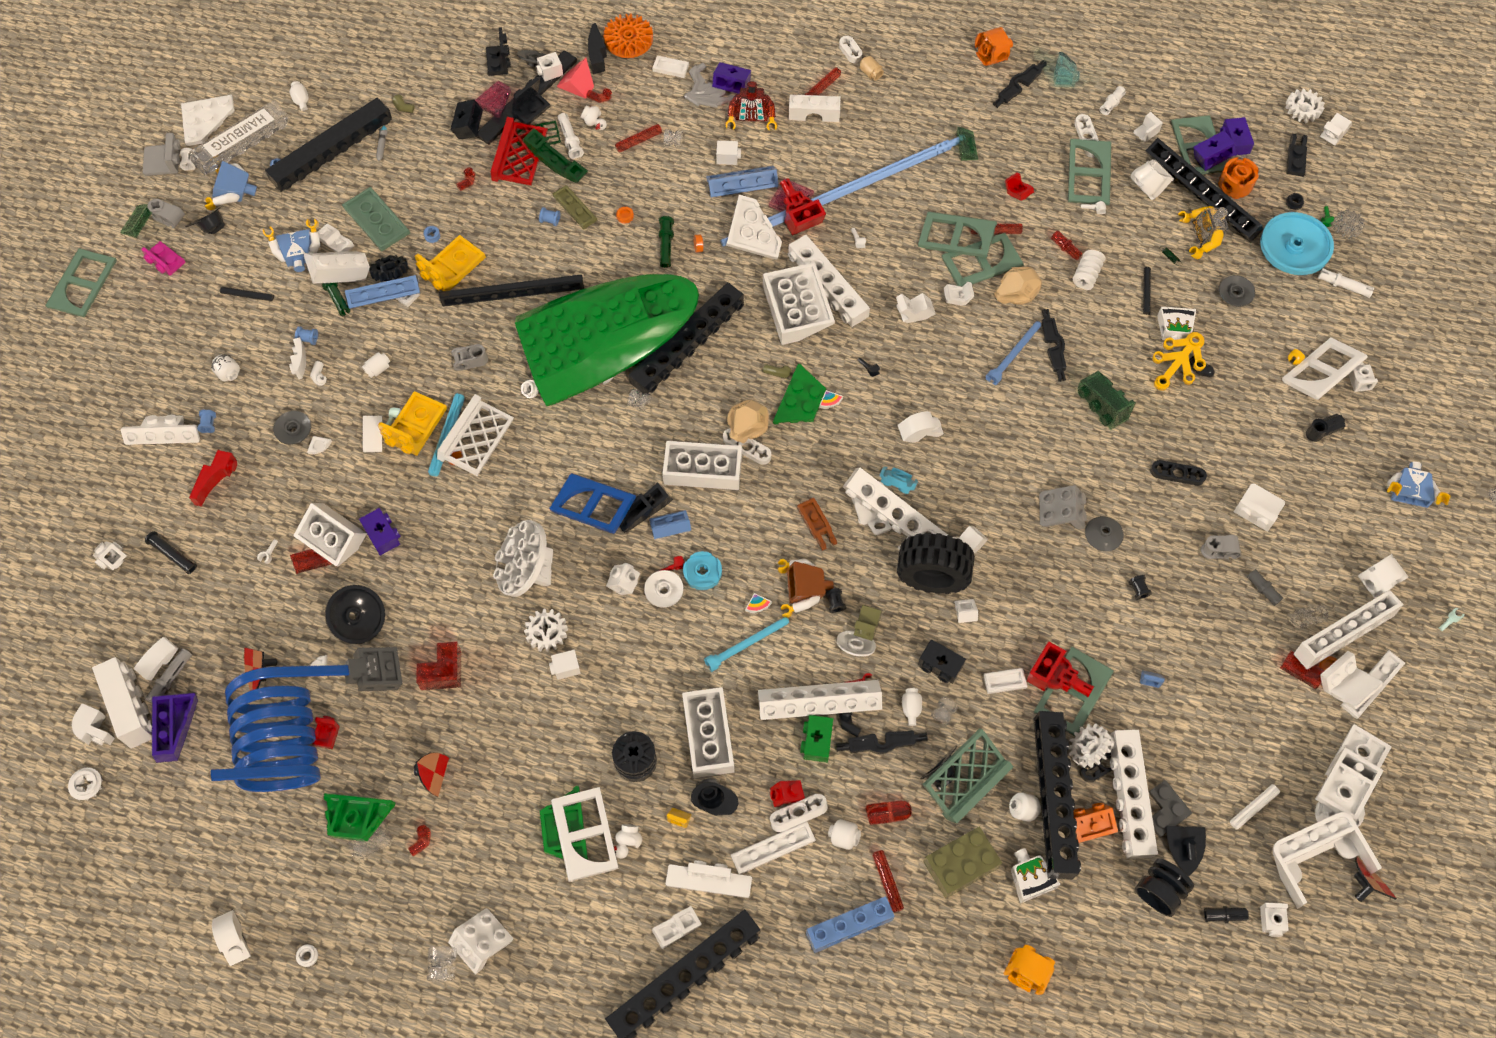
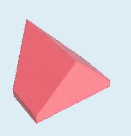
[557,57,594,99]

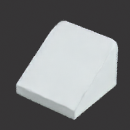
[954,599,978,623]

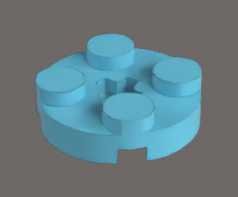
[880,467,918,494]
[683,551,722,590]

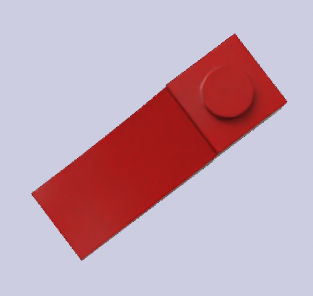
[189,450,237,507]

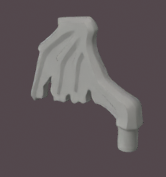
[684,63,739,108]

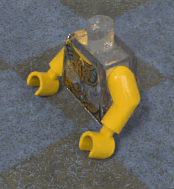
[1178,206,1229,259]

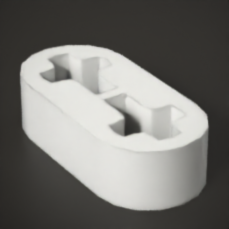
[839,36,862,63]

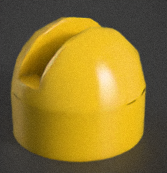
[1288,349,1305,365]

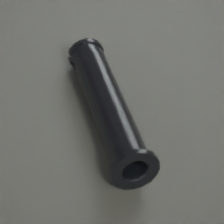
[145,531,197,575]

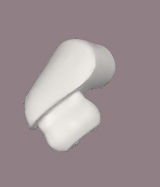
[310,361,327,386]

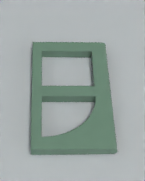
[1171,115,1226,174]
[1068,139,1112,205]
[918,211,997,258]
[941,233,1024,287]
[45,248,117,317]
[1034,647,1114,736]

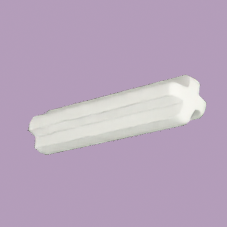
[1230,784,1280,830]

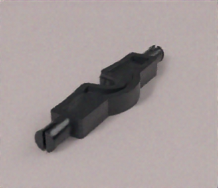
[993,60,1047,108]
[1042,309,1067,382]
[836,730,928,754]

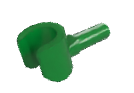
[1321,206,1334,227]

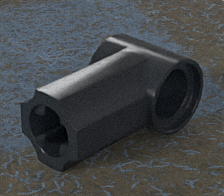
[1306,413,1346,442]

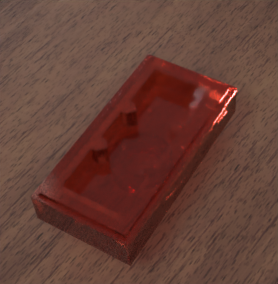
[290,549,332,574]
[1280,651,1325,690]

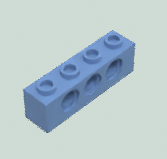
[806,896,895,953]

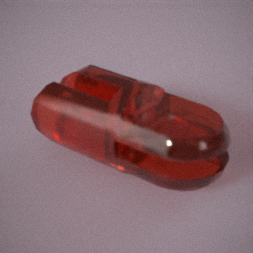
[865,800,912,825]

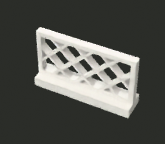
[437,394,514,476]

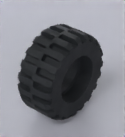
[897,533,975,594]

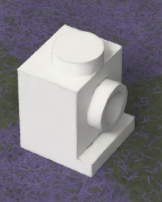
[1348,362,1378,392]
[1260,903,1289,937]

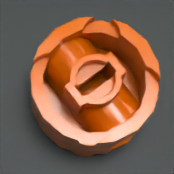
[975,27,1013,66]
[1218,157,1259,199]

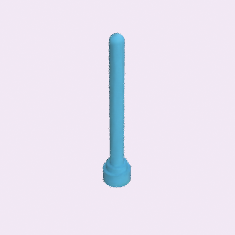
[704,617,789,672]

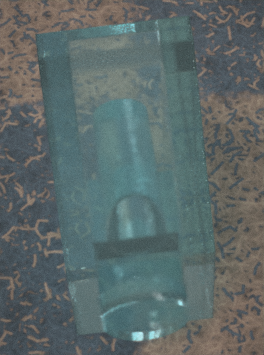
[1054,52,1080,87]

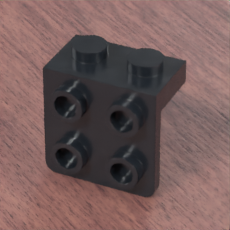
[511,77,550,125]

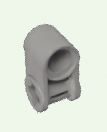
[147,199,185,229]
[451,344,488,371]
[1201,535,1241,559]

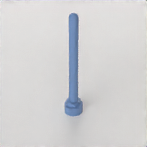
[985,321,1041,385]

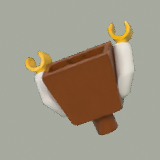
[778,559,834,618]

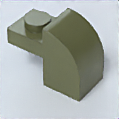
[853,605,883,641]

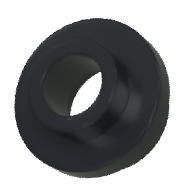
[1286,193,1304,210]

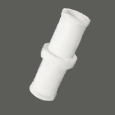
[1100,86,1126,115]

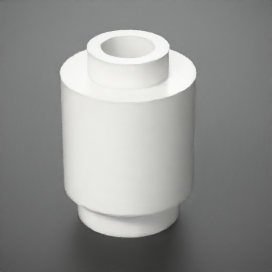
[362,352,390,378]

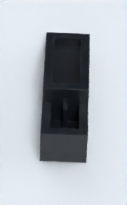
[588,23,607,75]
[619,482,674,533]

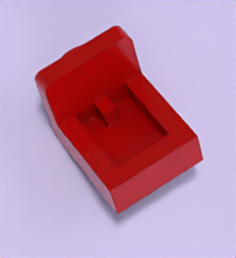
[1005,172,1034,201]
[312,716,340,750]
[770,780,805,807]

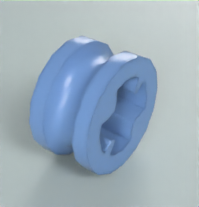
[423,226,440,243]

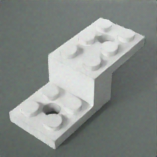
[1315,724,1392,821]

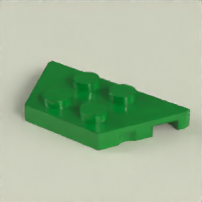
[773,363,827,425]
[540,786,588,860]
[324,793,396,842]

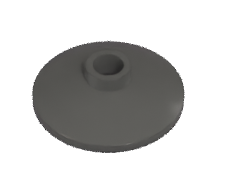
[517,50,547,67]
[1219,275,1256,307]
[273,411,311,445]
[1085,516,1124,551]

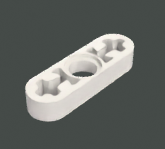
[1074,114,1099,158]
[723,428,771,465]
[770,794,828,832]

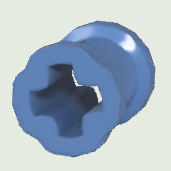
[539,207,561,226]
[295,326,318,345]
[197,410,216,433]

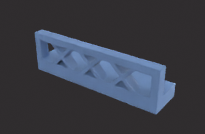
[706,166,779,197]
[345,275,421,309]

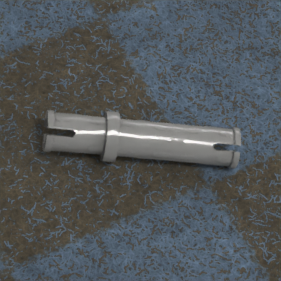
[145,648,192,703]

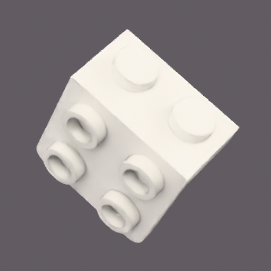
[1234,484,1285,532]

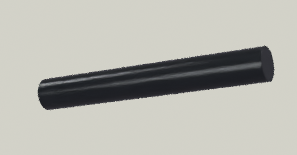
[1143,267,1151,315]
[220,287,274,302]

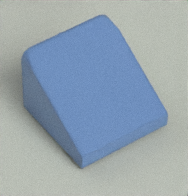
[1140,670,1165,688]

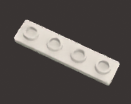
[121,415,200,445]
[666,861,752,898]

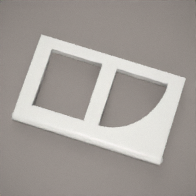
[1282,337,1368,400]
[551,787,619,882]

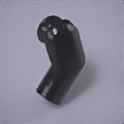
[1189,356,1215,377]
[839,712,862,737]

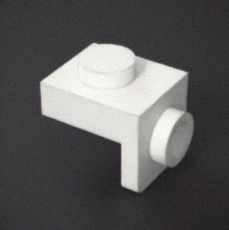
[944,282,974,306]

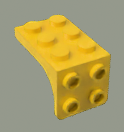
[415,235,486,291]
[378,391,447,456]

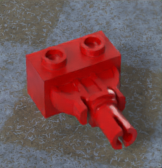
[780,178,826,236]
[1027,641,1094,698]

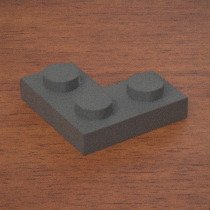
[1149,780,1192,838]

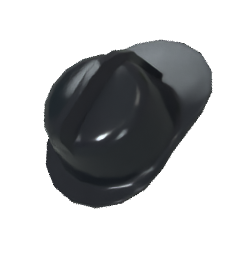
[185,207,225,234]
[920,745,957,790]
[691,778,738,816]

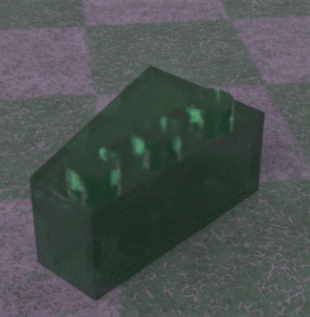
[1077,371,1136,430]

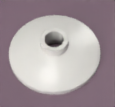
[644,570,683,608]
[837,631,876,656]

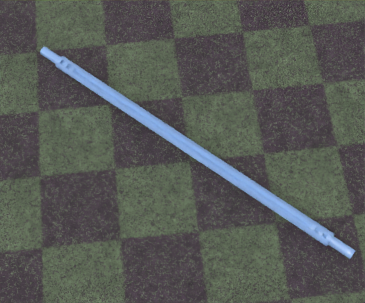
[720,135,965,247]

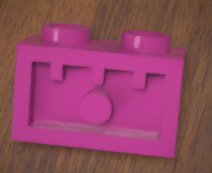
[141,241,186,276]

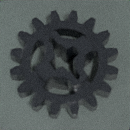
[369,255,409,282]

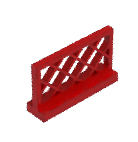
[490,117,548,186]

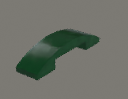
[523,128,588,183]

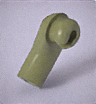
[392,95,415,113]
[763,364,791,379]

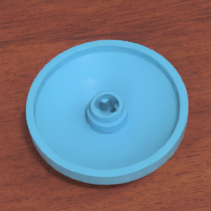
[1260,212,1334,275]

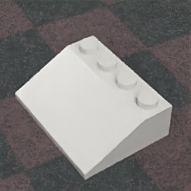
[763,263,835,345]

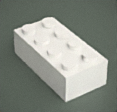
[663,441,742,490]
[92,657,152,749]
[682,687,734,778]

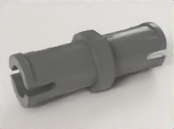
[1247,569,1283,606]

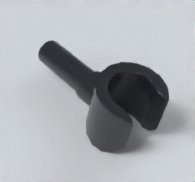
[857,358,880,377]

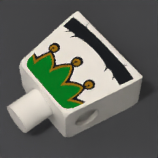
[1157,307,1196,350]
[1011,848,1060,903]

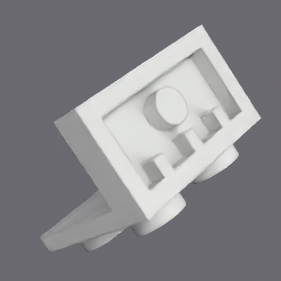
[1320,651,1383,709]
[448,908,513,974]

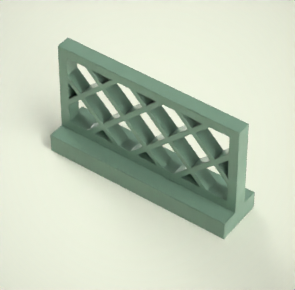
[923,728,1013,824]

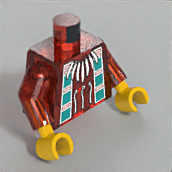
[725,81,778,131]

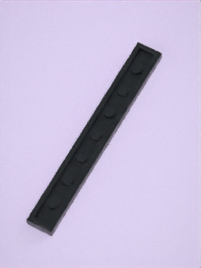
[477,50,577,145]
[439,274,584,307]

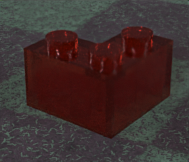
[416,642,461,690]

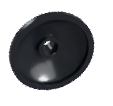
[325,585,385,644]

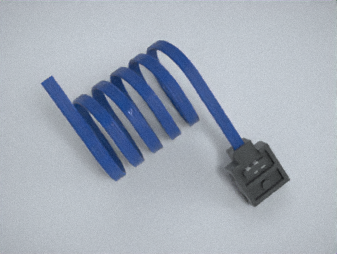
[210,647,403,792]

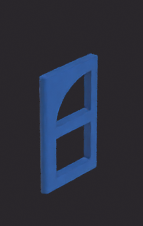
[549,473,636,534]

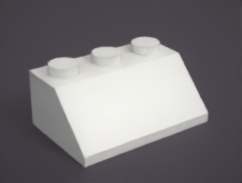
[304,251,370,284]
[293,503,367,566]

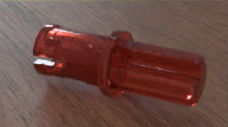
[1051,231,1082,260]

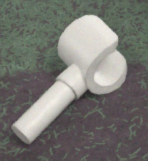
[1081,201,1106,214]
[851,228,866,248]
[257,539,278,564]

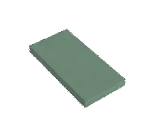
[342,187,410,252]

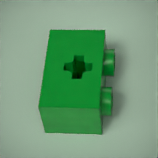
[800,715,834,763]

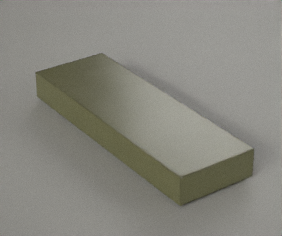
[553,185,597,230]

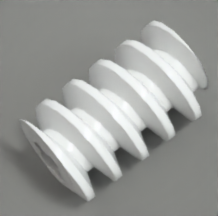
[1073,250,1106,290]

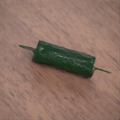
[1160,246,1182,266]

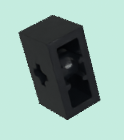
[450,99,483,139]
[918,639,966,684]

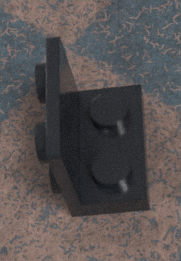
[486,27,511,76]

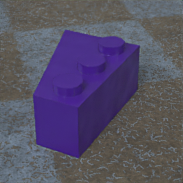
[152,693,198,763]

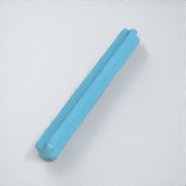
[428,393,465,477]

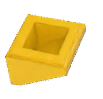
[667,808,691,828]

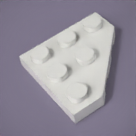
[181,95,235,146]
[726,195,782,260]

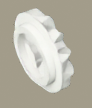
[68,768,103,801]

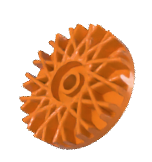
[604,13,653,58]

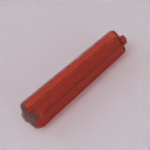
[804,67,841,96]
[615,124,662,152]
[970,223,1023,235]
[873,850,904,913]

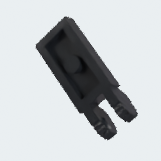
[1286,133,1308,177]

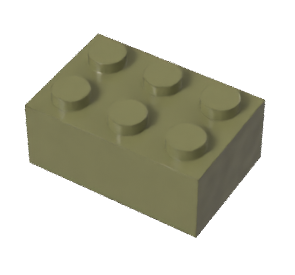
[923,826,1002,899]

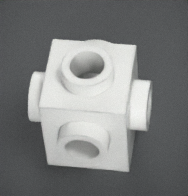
[93,541,127,570]
[606,563,640,595]

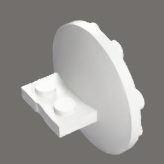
[493,520,553,597]

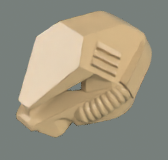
[994,267,1042,305]
[727,400,769,444]

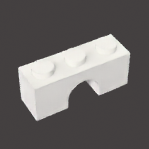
[789,95,841,122]

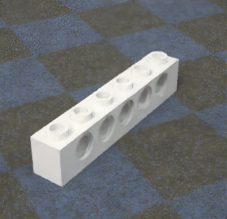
[788,235,870,327]
[843,468,948,539]
[1294,590,1404,669]
[758,680,882,720]
[1108,730,1158,859]

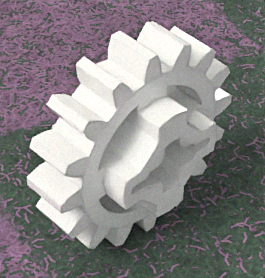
[1285,88,1325,123]
[524,609,568,652]
[1069,724,1112,768]

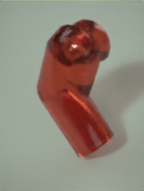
[587,88,612,103]
[456,167,476,191]
[408,825,431,857]

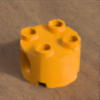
[1003,944,1055,995]

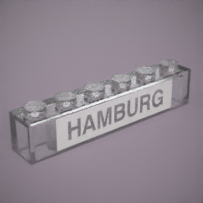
[189,100,288,175]

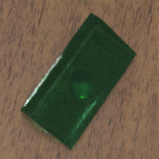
[956,127,978,161]
[120,204,152,238]

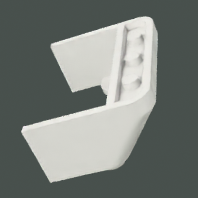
[1272,812,1382,909]

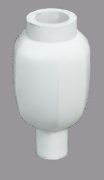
[289,81,308,111]
[902,688,922,726]

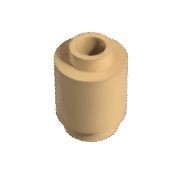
[859,56,884,81]

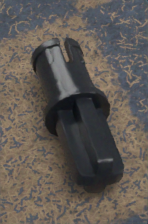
[1204,906,1249,924]

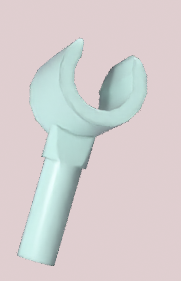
[386,407,401,426]
[1439,608,1465,631]

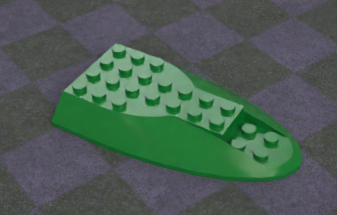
[515,274,699,406]

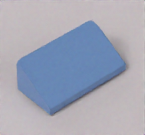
[649,510,691,539]

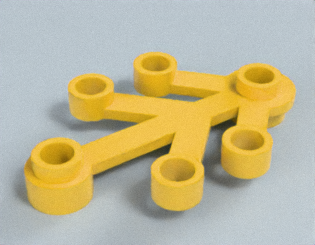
[1152,332,1206,391]

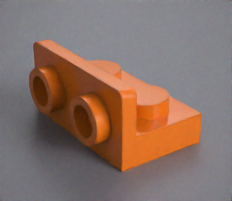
[1073,802,1118,843]

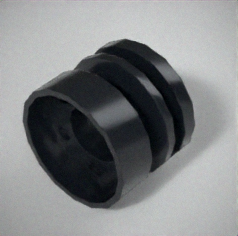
[612,731,657,782]
[1135,858,1194,917]

